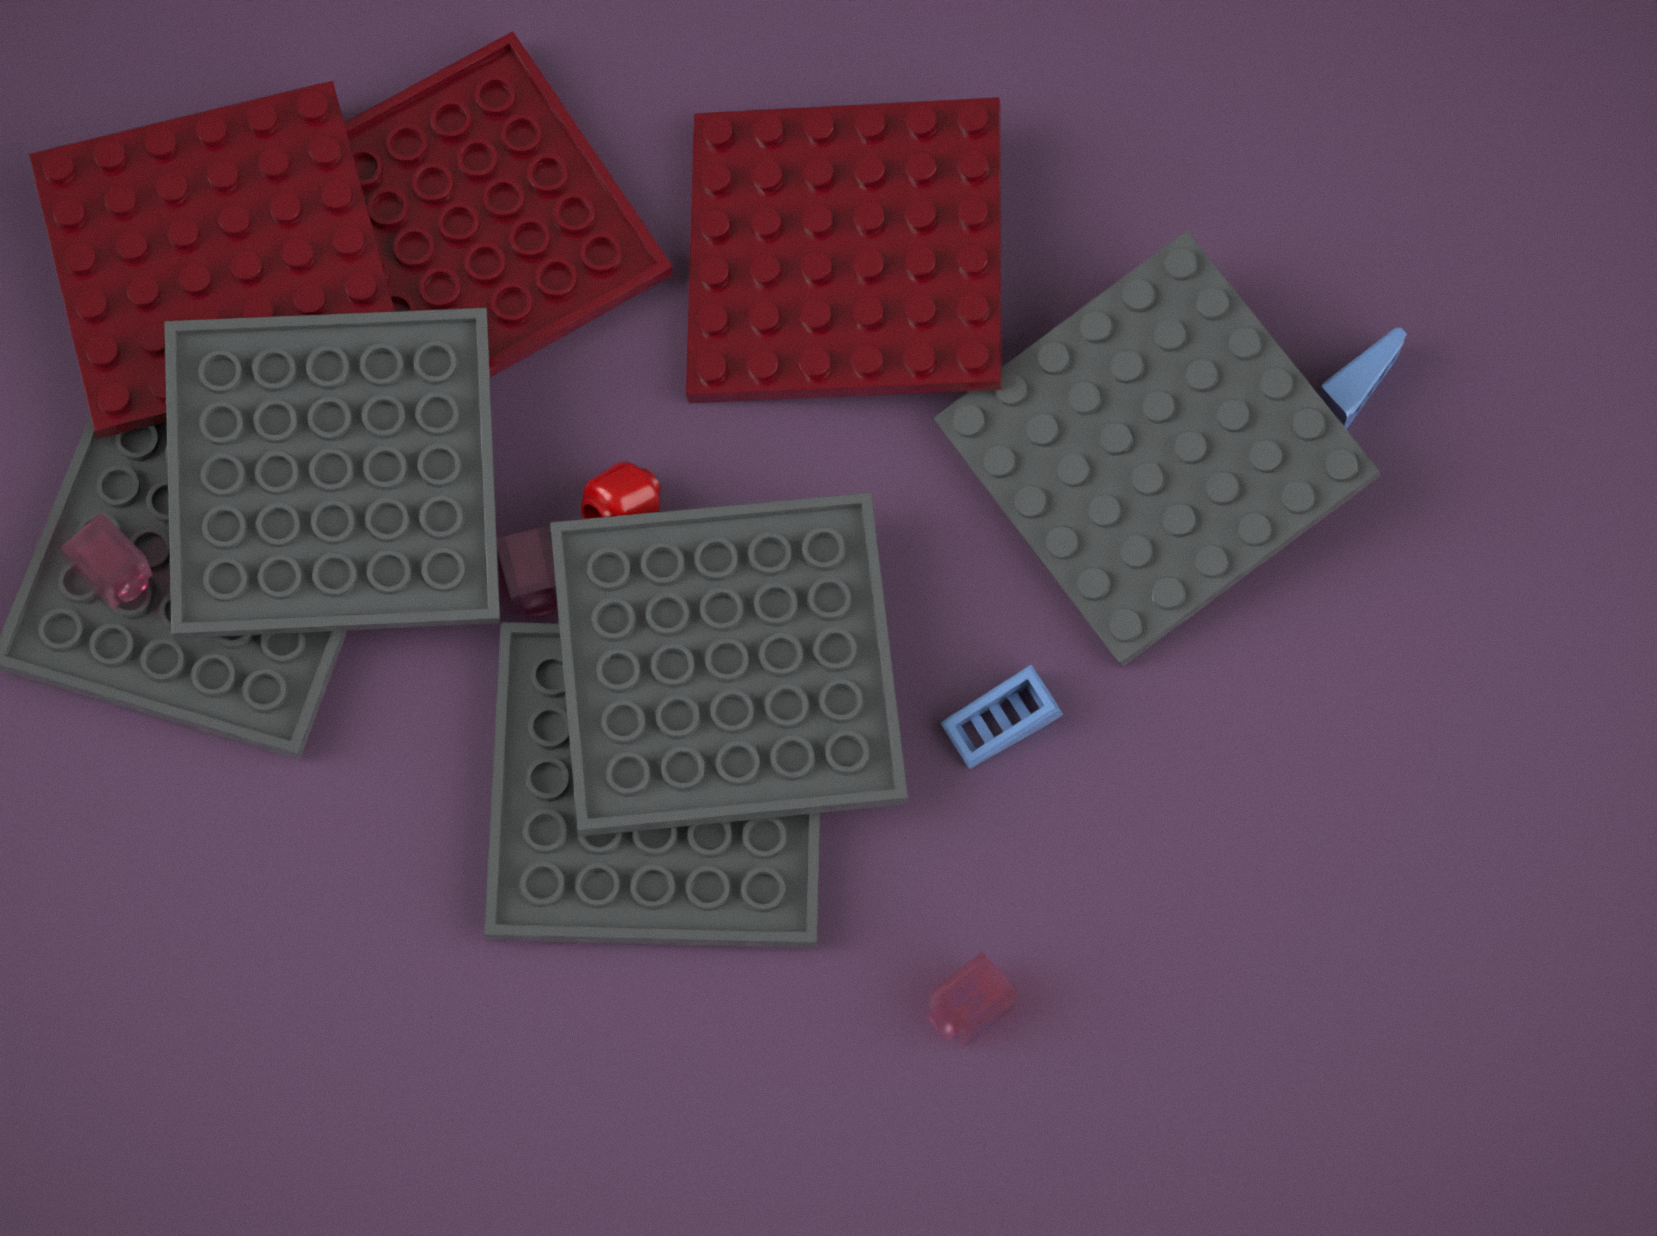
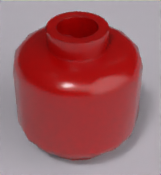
[581,461,661,519]

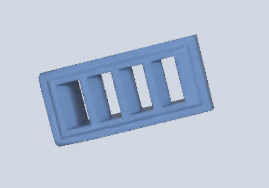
[1318,327,1407,429]
[940,665,1064,769]

